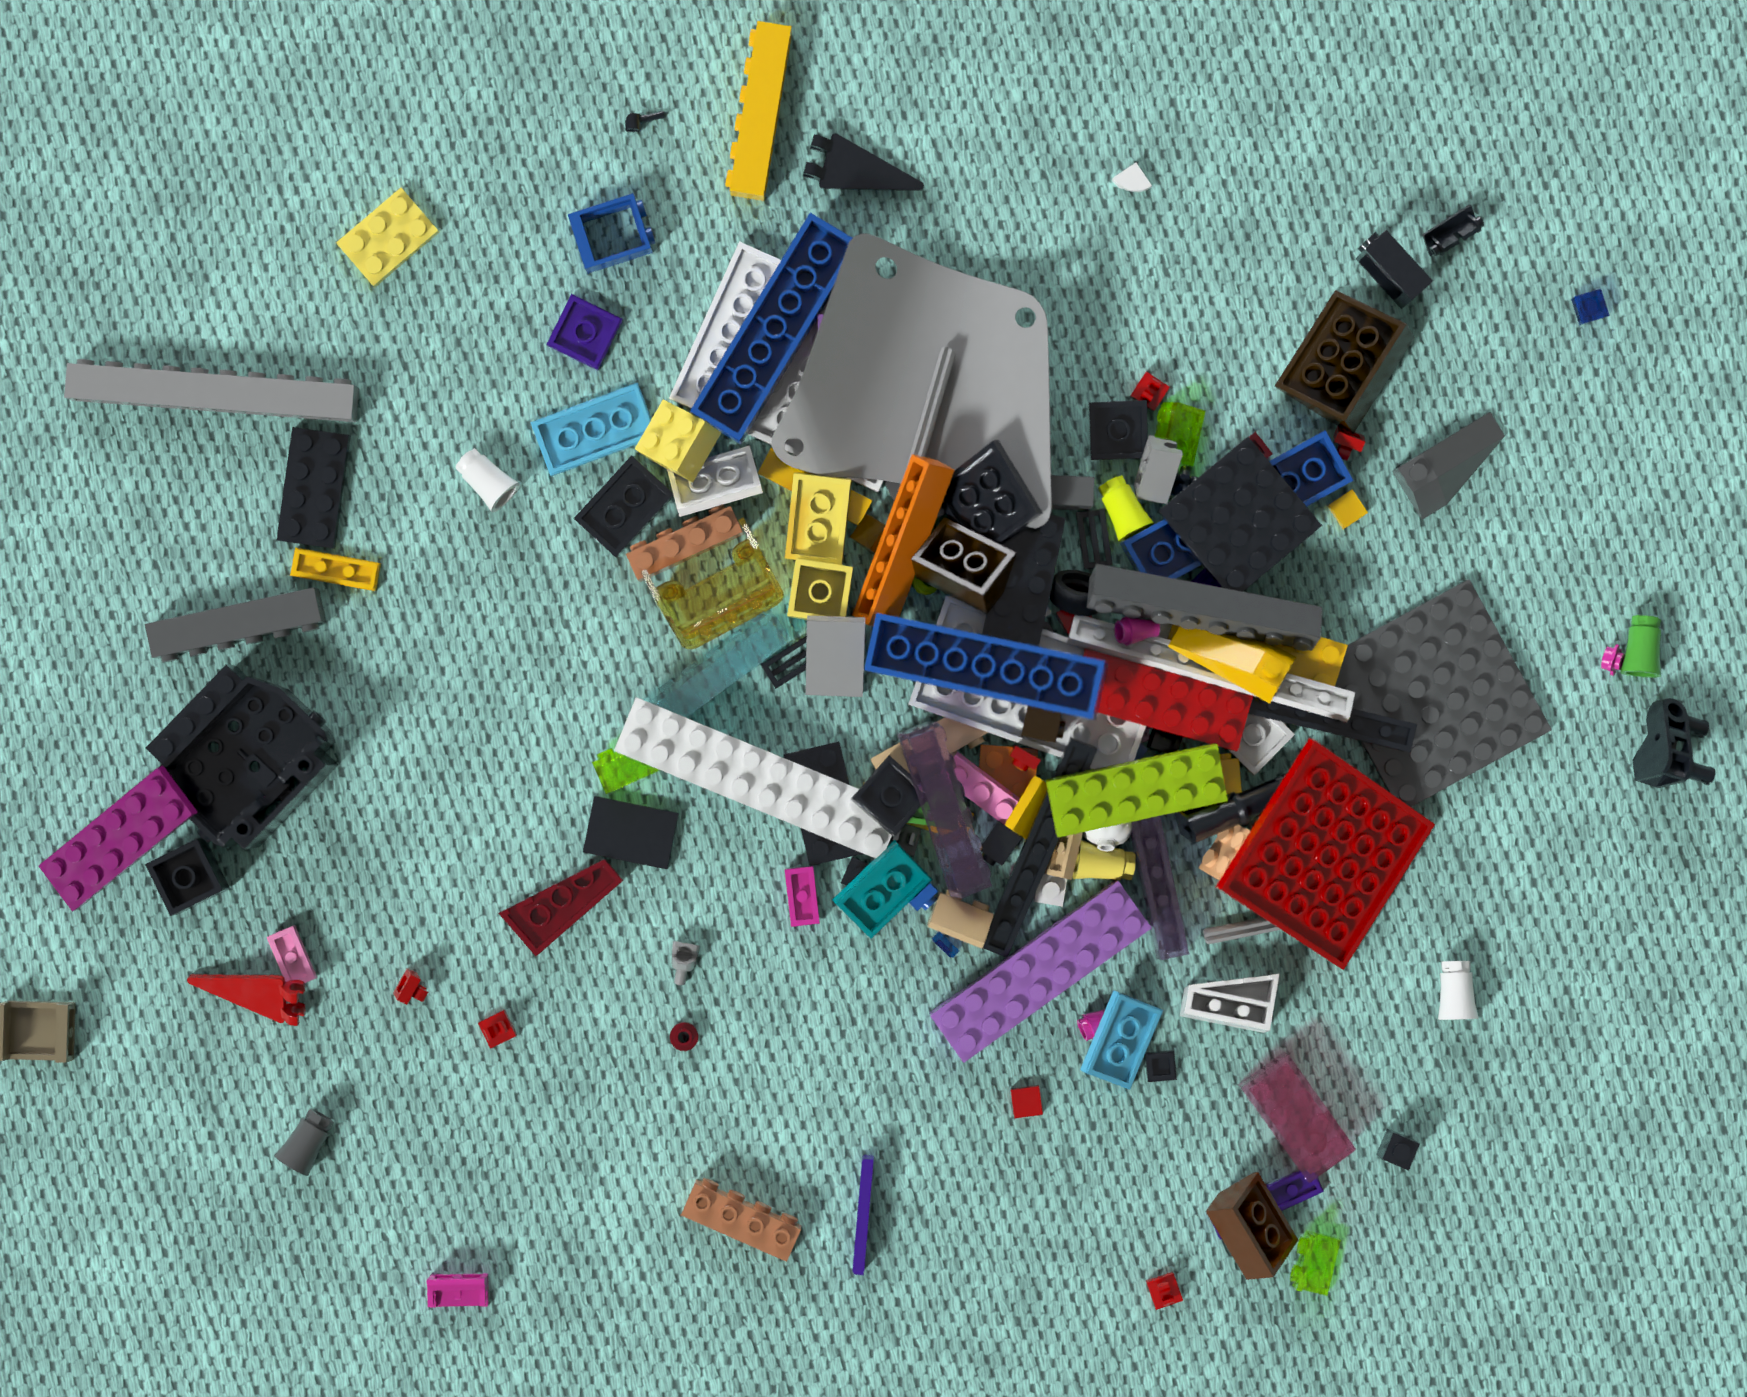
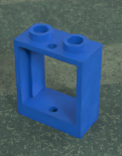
[568,193,655,274]

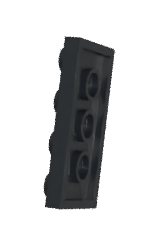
[276,427,351,549]
[783,741,863,866]

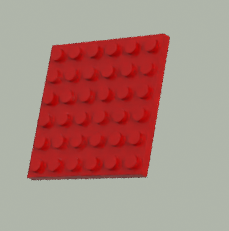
[1215,738,1435,970]

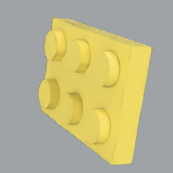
[336,188,439,287]
[785,472,852,565]

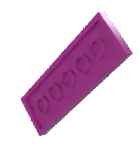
[39,766,197,912]

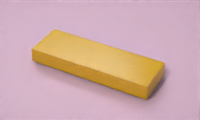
[290,547,381,591]

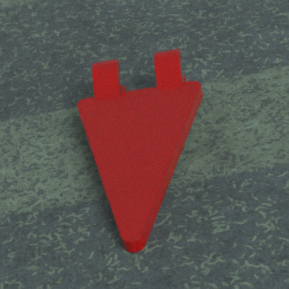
[187,974,306,1026]

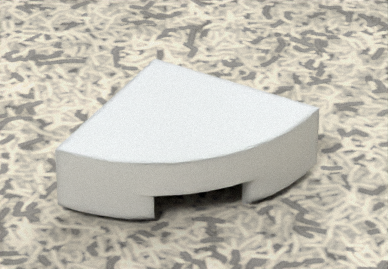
[1112,163,1152,192]

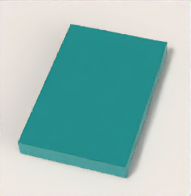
[832,840,933,939]

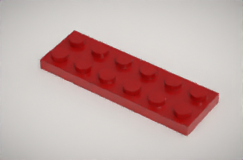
[1083,649,1253,752]

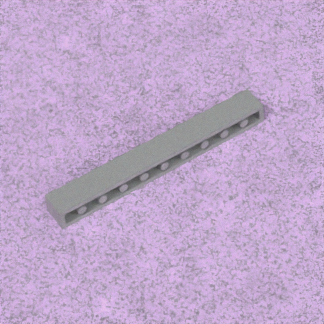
[64,359,359,422]

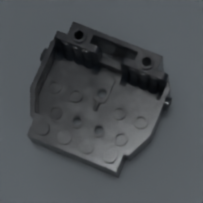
[146,664,338,850]

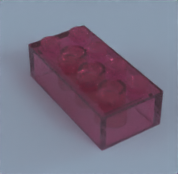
[1238,1052,1356,1183]

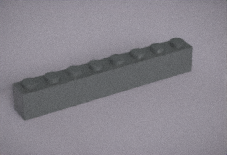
[1087,564,1322,651]

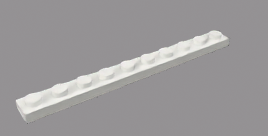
[1067,615,1355,722]

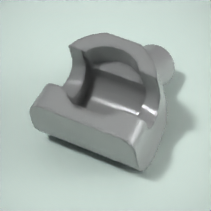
[672,941,700,985]

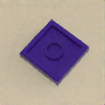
[546,294,623,371]

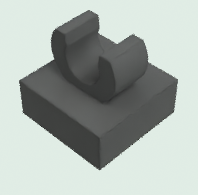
[888,824,922,857]

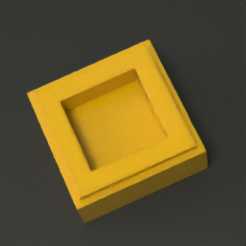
[1327,489,1368,529]

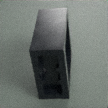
[1356,230,1433,309]

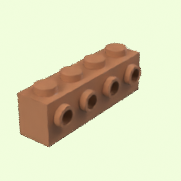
[626,504,744,582]
[681,1178,801,1262]

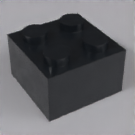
[145,838,230,916]

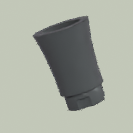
[274,1108,334,1176]

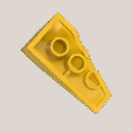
[1168,626,1297,703]

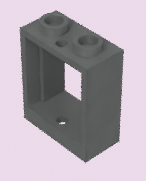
[1051,475,1094,511]

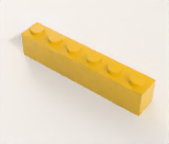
[725,21,792,201]

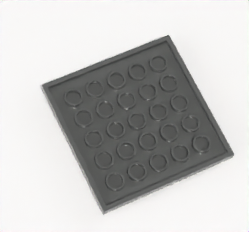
[1335,579,1552,807]

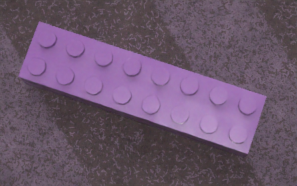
[929,880,1152,1063]

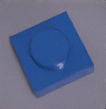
[909,882,938,911]

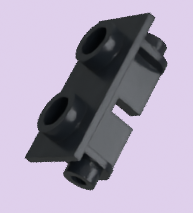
[1422,204,1484,257]

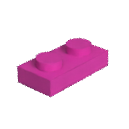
[785,866,820,927]

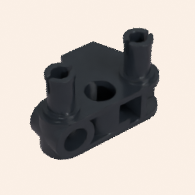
[1633,698,1715,788]

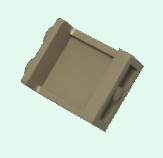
[0,1001,76,1063]

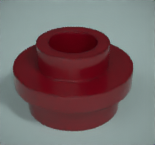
[670,1022,699,1051]

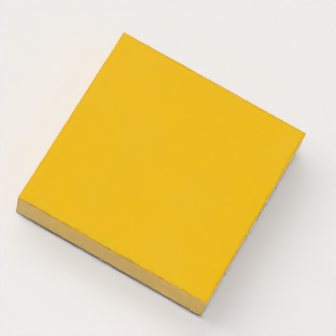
[1005,776,1047,839]

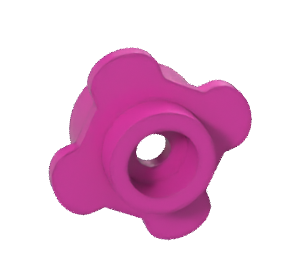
[1601,644,1625,676]

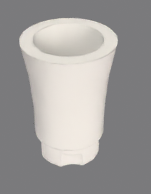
[455,448,520,512]
[1438,961,1479,1020]

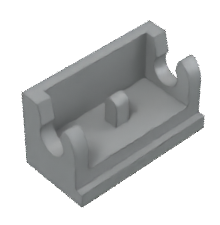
[1134,435,1183,504]

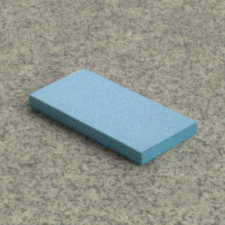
[530,382,651,477]

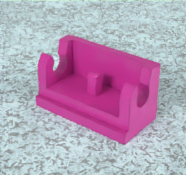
[427,1274,489,1308]

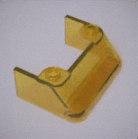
[641,518,784,649]

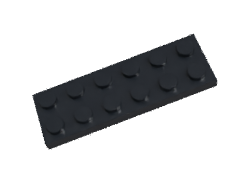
[982,515,1066,647]

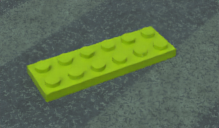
[1045,743,1228,838]

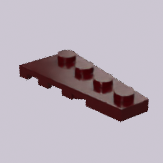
[498,859,624,956]

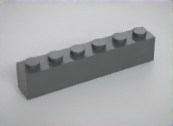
[145,588,326,663]

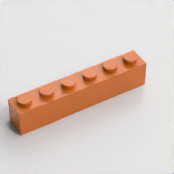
[852,454,954,626]

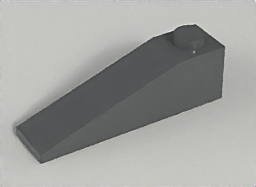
[1392,412,1505,520]

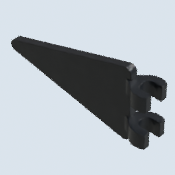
[803,133,924,191]

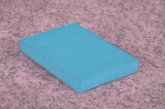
[1080,990,1163,1090]

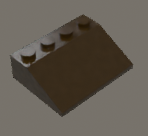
[1275,290,1415,434]

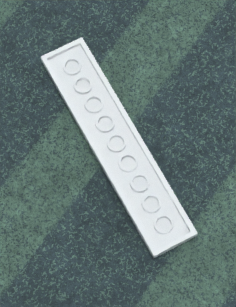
[614,697,892,858]

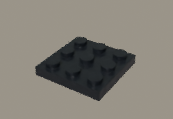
[942,440,1043,545]

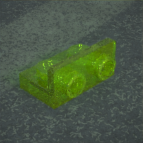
[1155,402,1206,466]
[1290,1230,1341,1296]

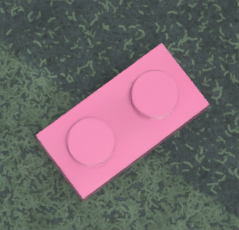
[266,925,317,983]

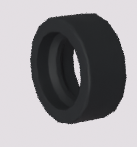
[1049,570,1099,616]

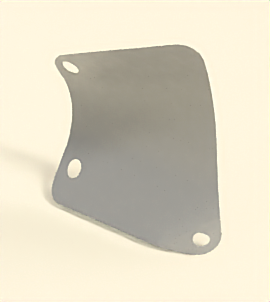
[771,233,1051,528]

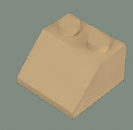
[927,889,994,949]

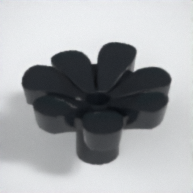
[1170,466,1198,496]

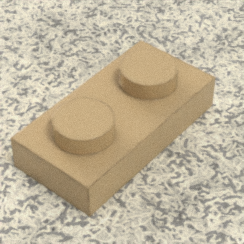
[1044,832,1083,880]

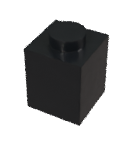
[978,820,1022,867]
[1376,1128,1420,1171]

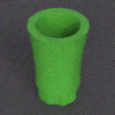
[1620,615,1662,678]

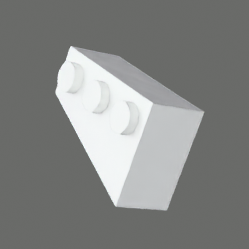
[1180,974,1279,1033]

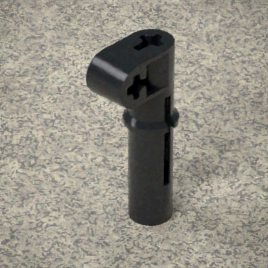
[1174,773,1287,843]

